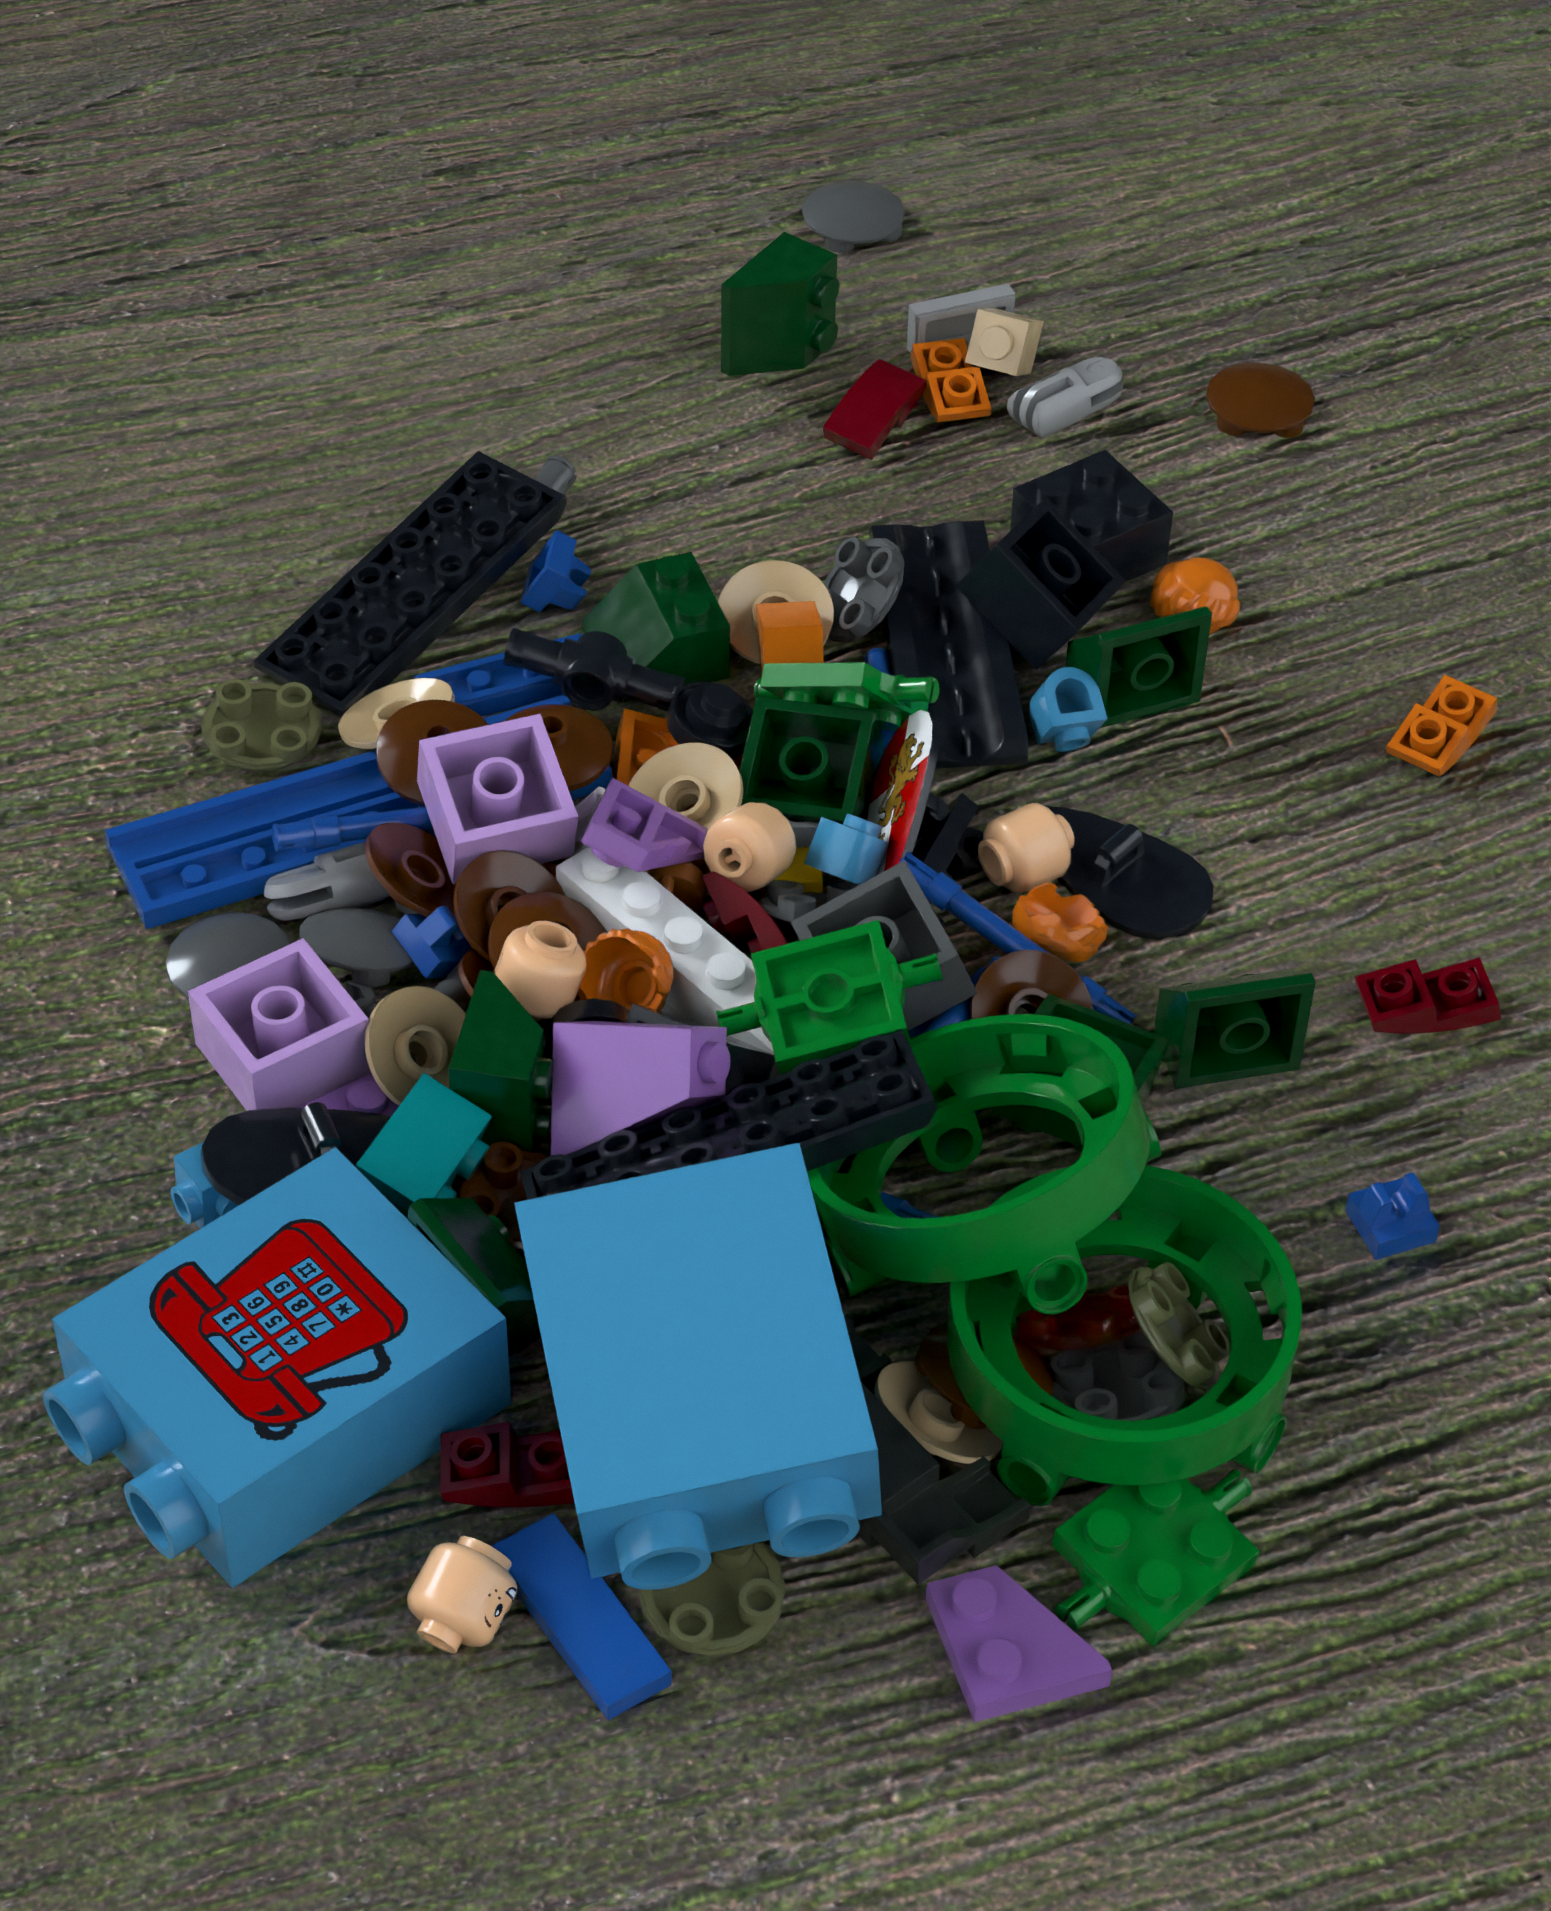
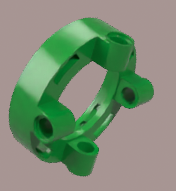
[807,1014,1161,1314]
[947,1165,1302,1506]

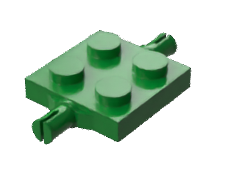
[754,662,939,731]
[716,920,943,1075]
[1051,1469,1260,1647]

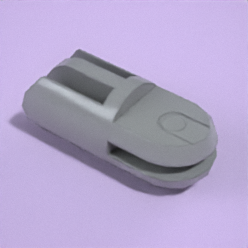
[1007,357,1123,439]
[264,842,391,920]

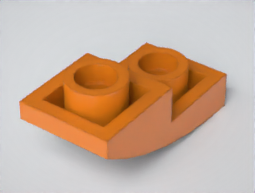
[910,338,992,422]
[1386,674,1497,777]

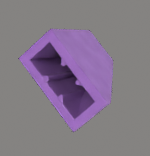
[551,1021,731,1156]

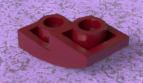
[823,359,927,460]
[702,871,788,953]
[1354,957,1501,1034]
[440,1421,575,1507]

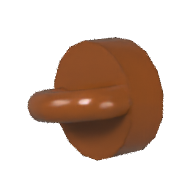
[647,862,707,912]

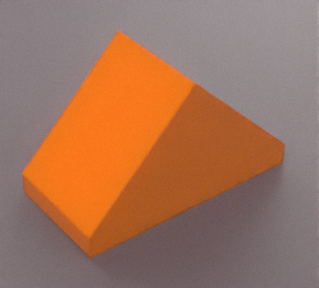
[756,601,824,676]

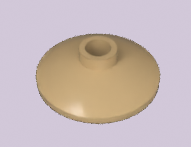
[718,560,834,664]
[338,678,455,749]
[629,743,743,829]
[365,986,466,1106]
[874,1361,1003,1464]

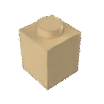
[965,308,1044,376]

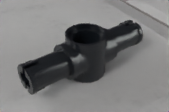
[503,628,686,711]

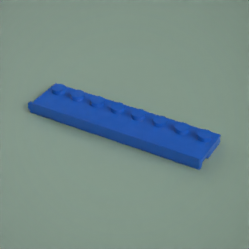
[104,695,612,930]

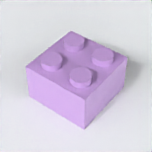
[417,714,578,884]
[188,938,371,1111]

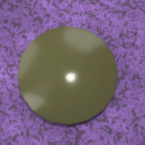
[201,679,322,771]
[1128,1262,1229,1391]
[638,1542,785,1657]

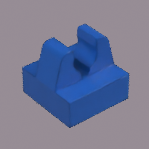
[520,530,591,613]
[391,906,472,979]
[1345,1173,1440,1260]

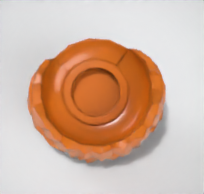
[1150,557,1240,636]
[1012,882,1108,963]
[577,928,673,1011]

